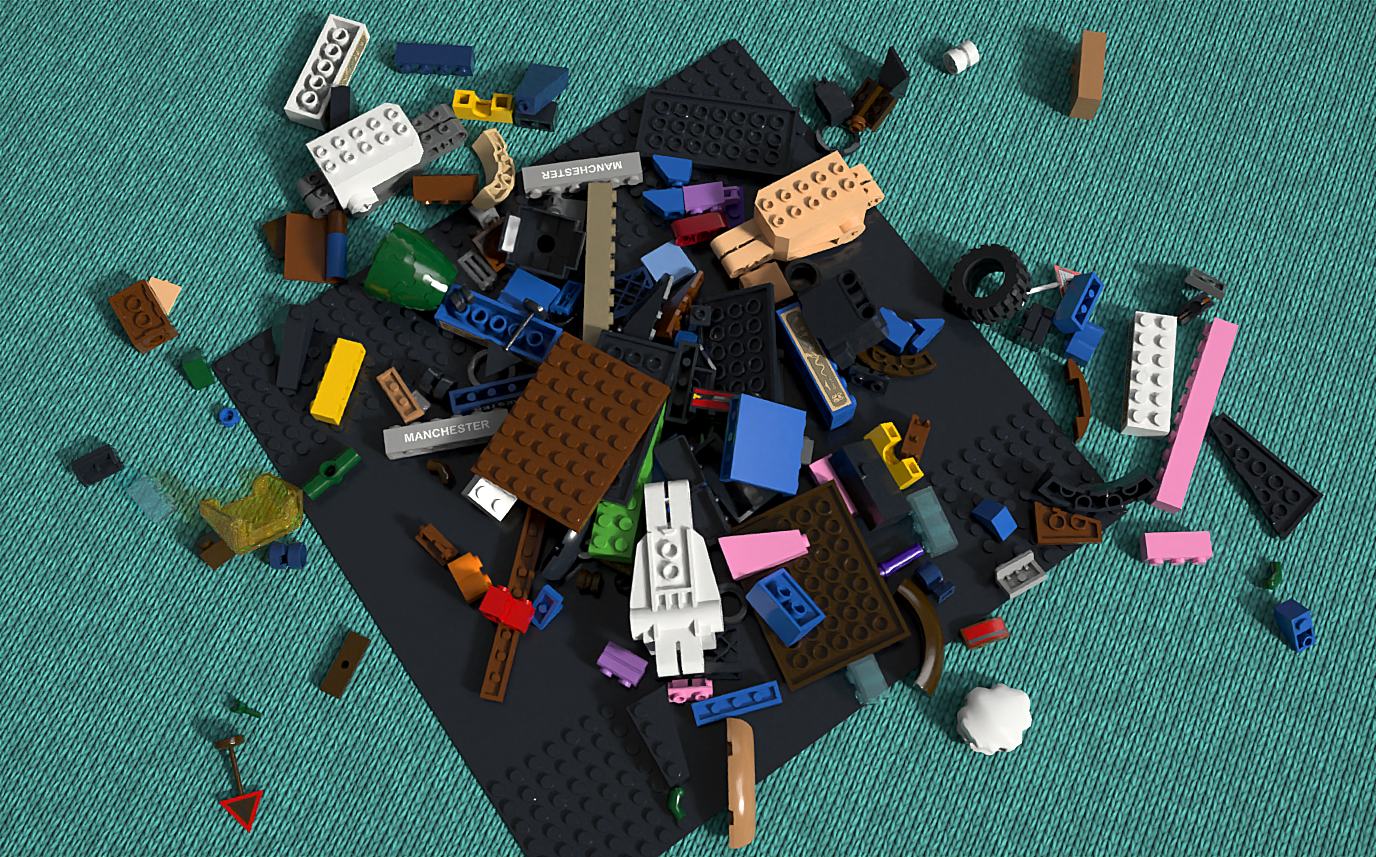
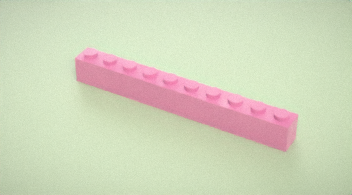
[1150,317,1239,514]

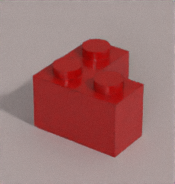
[479,585,535,634]

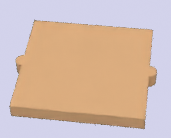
[148,277,182,314]

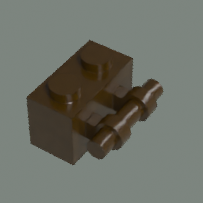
[194,517,249,571]

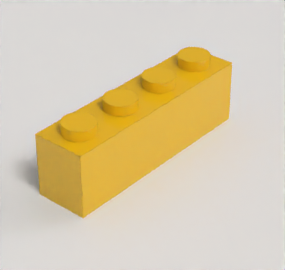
[310,338,366,425]

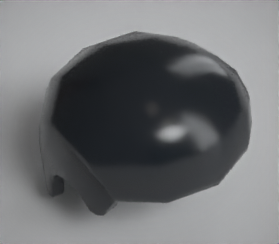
[547,304,578,332]

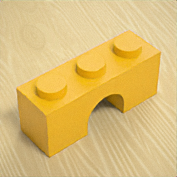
[452,89,515,124]
[863,422,924,489]

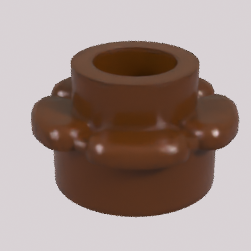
[847,115,866,133]

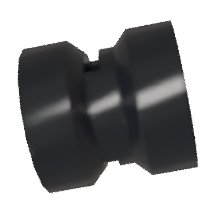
[448,285,476,313]

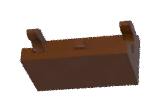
[898,414,931,465]

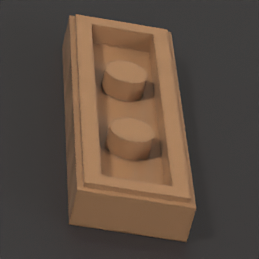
[376,367,424,425]

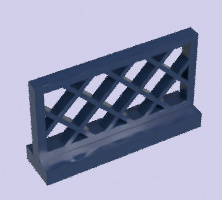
[575,266,663,330]

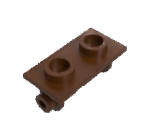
[415,523,459,567]

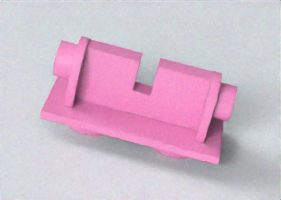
[668,678,713,703]

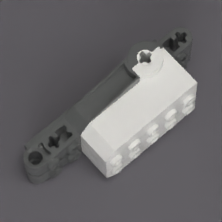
[295,103,468,219]

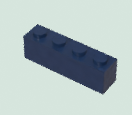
[395,42,476,77]

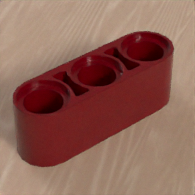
[670,211,730,247]

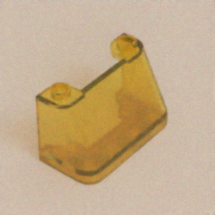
[199,472,303,555]

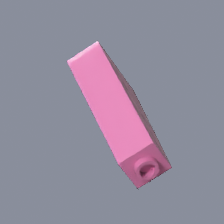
[718,530,810,581]

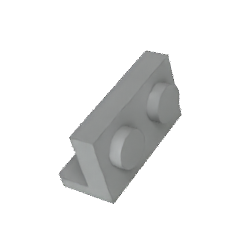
[994,550,1047,600]

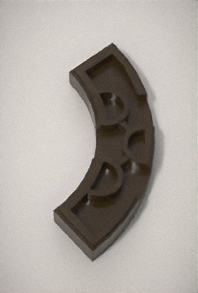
[856,345,937,377]

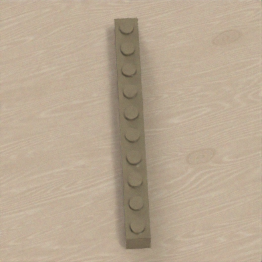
[583,183,617,347]

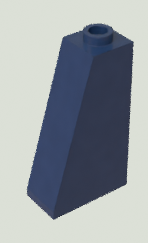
[515,63,569,115]

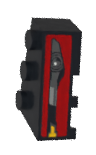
[689,387,764,424]

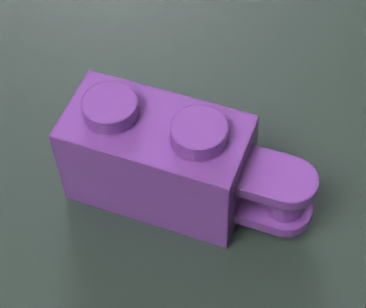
[683,181,741,217]

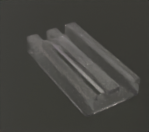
[457,249,499,291]

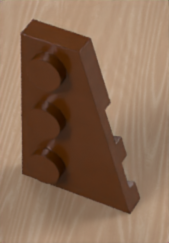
[1033,501,1103,545]

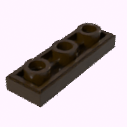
[319,631,371,700]

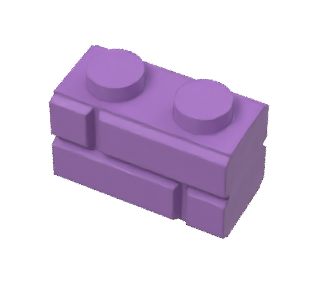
[597,641,649,688]

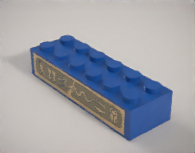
[434,283,563,369]
[775,302,857,430]

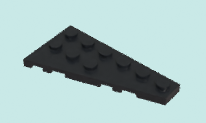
[1208,412,1324,541]

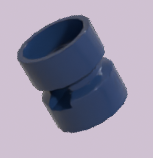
[269,542,307,570]

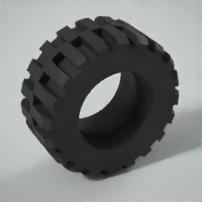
[948,243,1032,325]

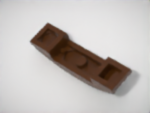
[1063,359,1091,443]

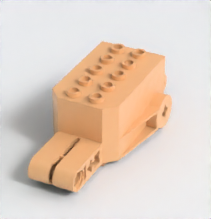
[710,151,885,278]

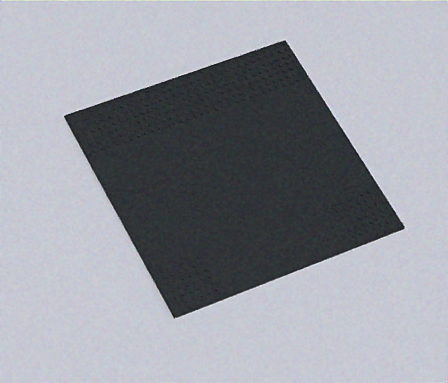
[212,39,1128,857]

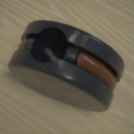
[1173,291,1215,326]

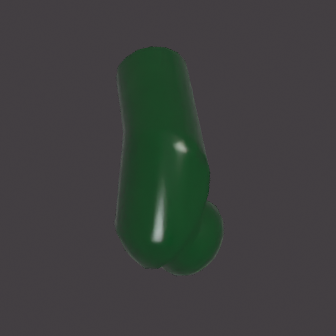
[1261,561,1282,590]
[666,786,686,822]

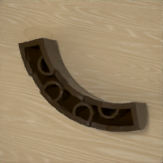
[894,577,945,699]

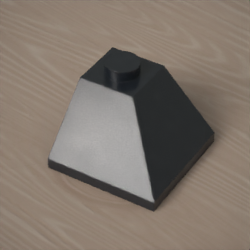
[878,45,910,100]

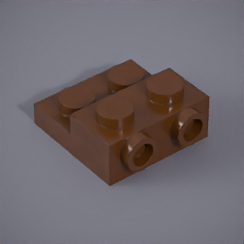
[470,217,507,273]

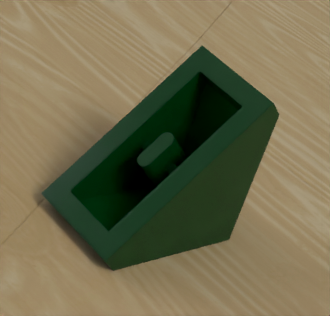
[182,348,216,391]

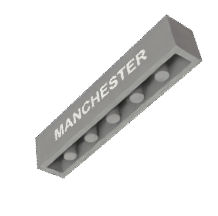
[522,152,643,198]
[383,407,509,460]

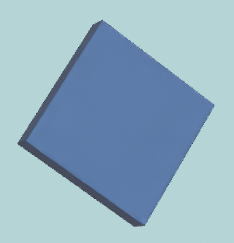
[640,239,696,286]

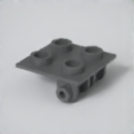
[546,193,588,231]

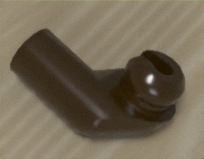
[427,459,453,484]

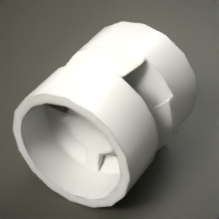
[943,40,979,75]

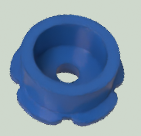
[219,408,240,428]

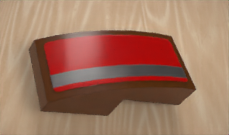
[958,616,1010,651]

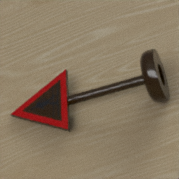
[213,735,264,833]

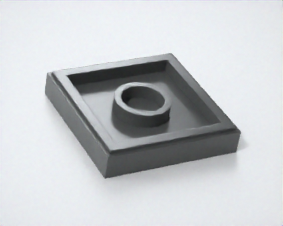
[1184,266,1227,301]

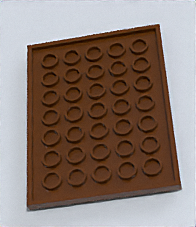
[471,331,671,534]

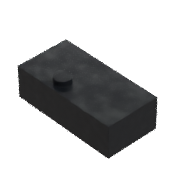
[828,438,913,532]

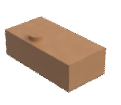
[1069,30,1107,120]

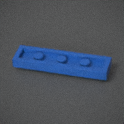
[691,681,782,726]

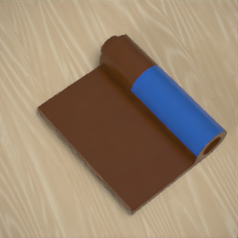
[284,209,348,284]

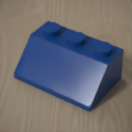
[745,568,826,647]

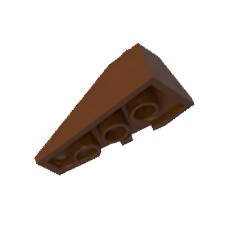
[652,270,704,347]

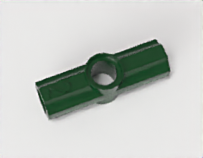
[300,445,362,501]

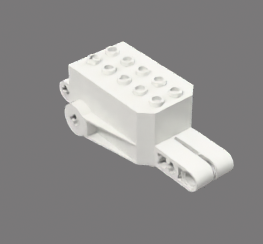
[630,479,724,677]

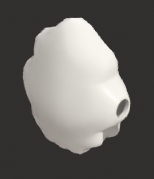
[957,683,1032,755]

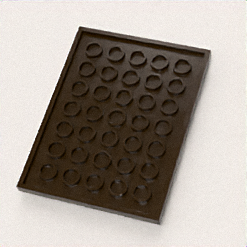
[727,479,911,692]

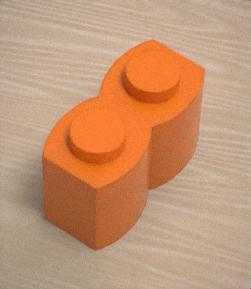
[447,552,493,604]

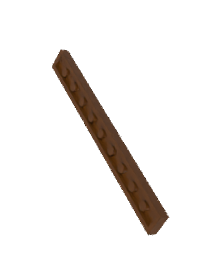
[480,506,549,703]

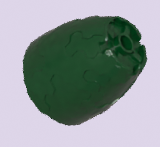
[360,221,459,311]

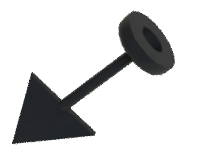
[485,298,549,378]

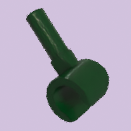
[229,699,262,719]

